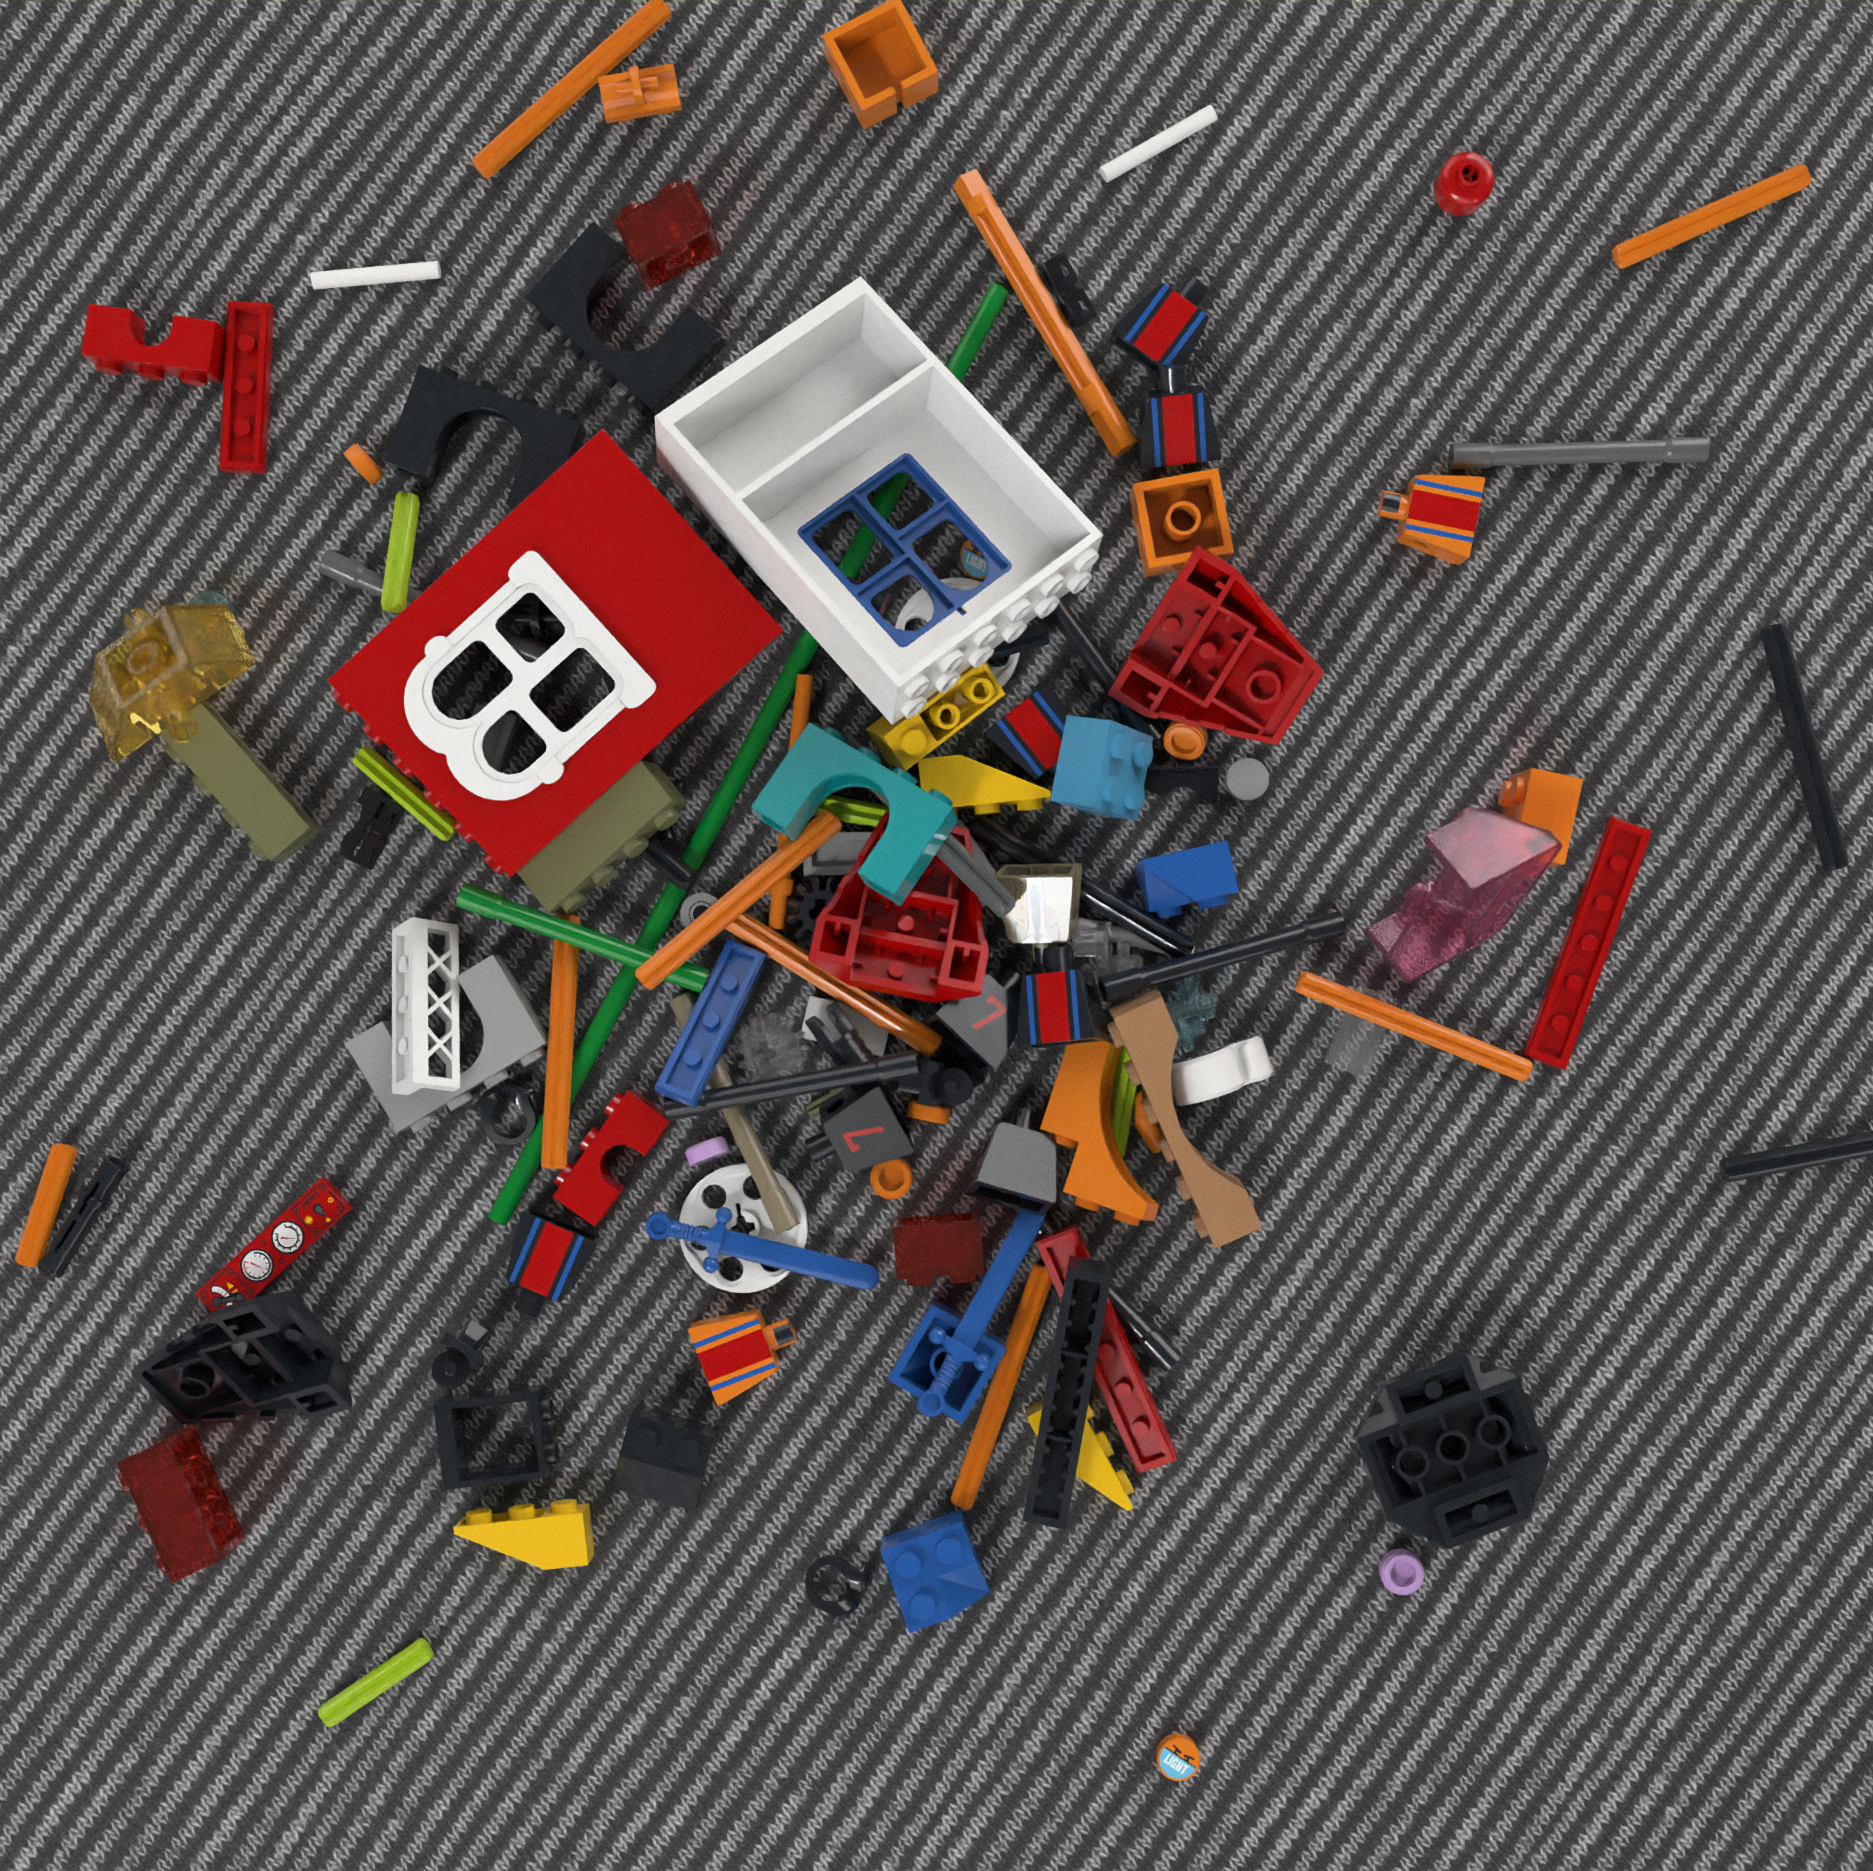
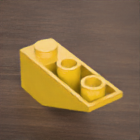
[865,662,1005,771]
[918,755,1051,817]
[1025,1399,1135,1511]
[453,1499,595,1570]

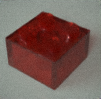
[612,180,722,292]
[893,1212,984,1286]

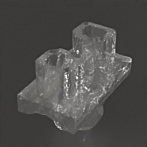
[1072,920,1143,1006]

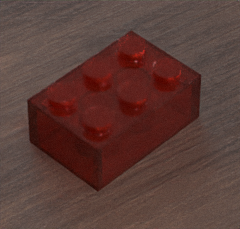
[117,1424,246,1583]

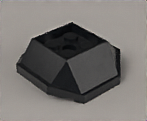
[1354,1351,1550,1549]

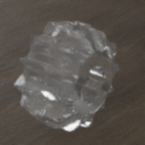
[733,1013,810,1081]

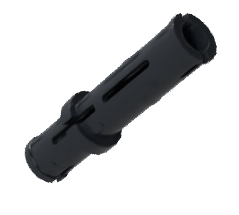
[37,1155,130,1278]

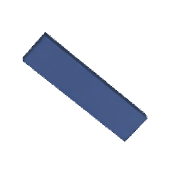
[654,939,768,1108]

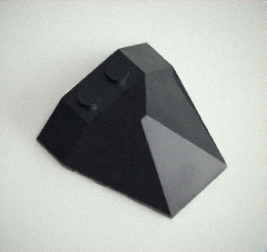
[131,1290,353,1425]

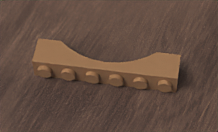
[1106,988,1263,1249]

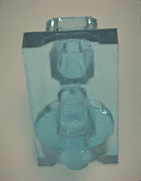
[1140,977,1217,1053]

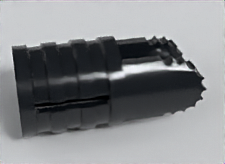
[805,1001,877,1066]

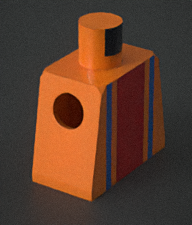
[1377,475,1485,565]
[688,1309,797,1406]

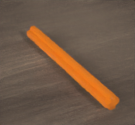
[472,0,671,179]
[635,809,842,990]
[725,912,942,1057]
[541,914,580,1169]
[1295,971,1533,1082]
[951,1263,1052,1509]

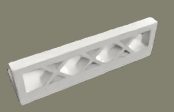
[392,917,460,1095]

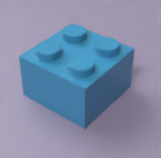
[1050,715,1153,821]

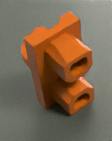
[598,63,682,123]

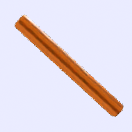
[1612,164,1812,269]

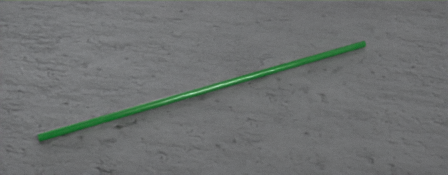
[487,283,1009,1226]

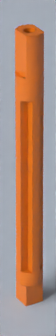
[953,169,1138,458]

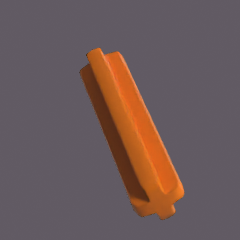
[15,1143,77,1267]

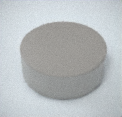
[1225,758,1269,801]

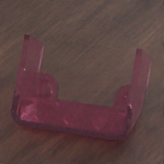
[1365,807,1563,984]

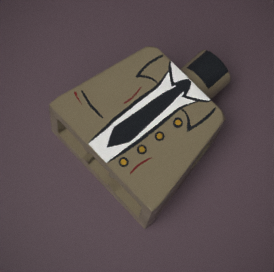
[994,863,1082,964]

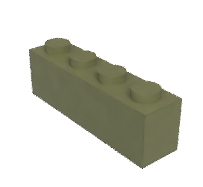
[158,698,321,863]
[518,760,688,914]

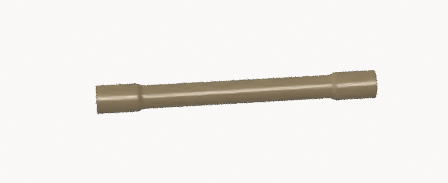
[669,991,800,1234]

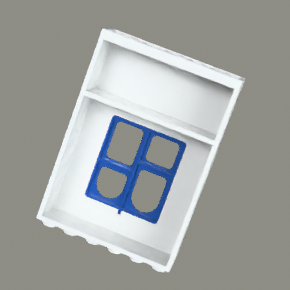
[655,276,1103,725]

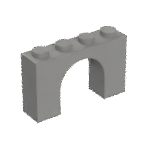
[345,955,548,1134]

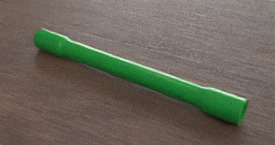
[456,882,709,994]

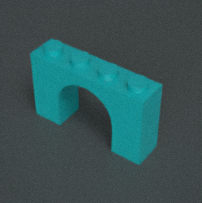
[751,722,958,906]

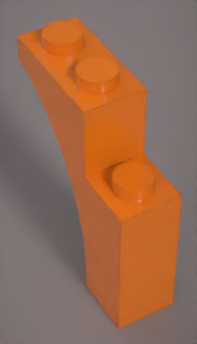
[1040,1041,1159,1226]

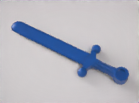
[646,1207,880,1290]
[916,1211,1046,1417]

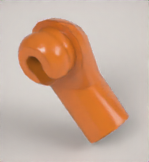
[1134,1090,1164,1153]

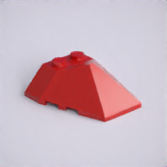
[1107,545,1324,745]
[808,812,989,1003]

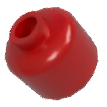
[1434,152,1494,216]

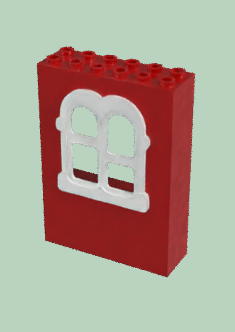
[327,428,785,878]

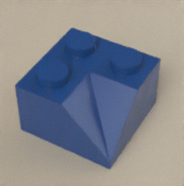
[1134,841,1239,919]
[887,1297,1007,1424]
[880,1509,990,1633]

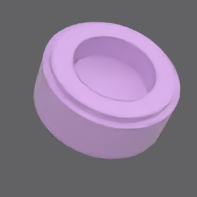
[685,1136,730,1167]
[1379,1548,1424,1595]

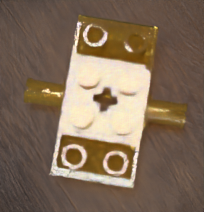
[89,604,255,763]

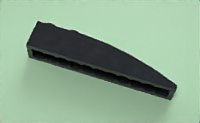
[1023,1255,1112,1530]

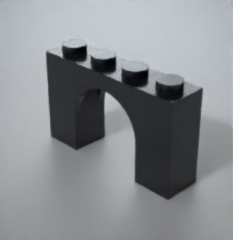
[525,221,725,418]
[385,364,587,511]

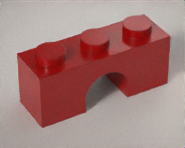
[81,304,226,387]
[553,1089,673,1227]

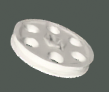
[679,1163,808,1293]

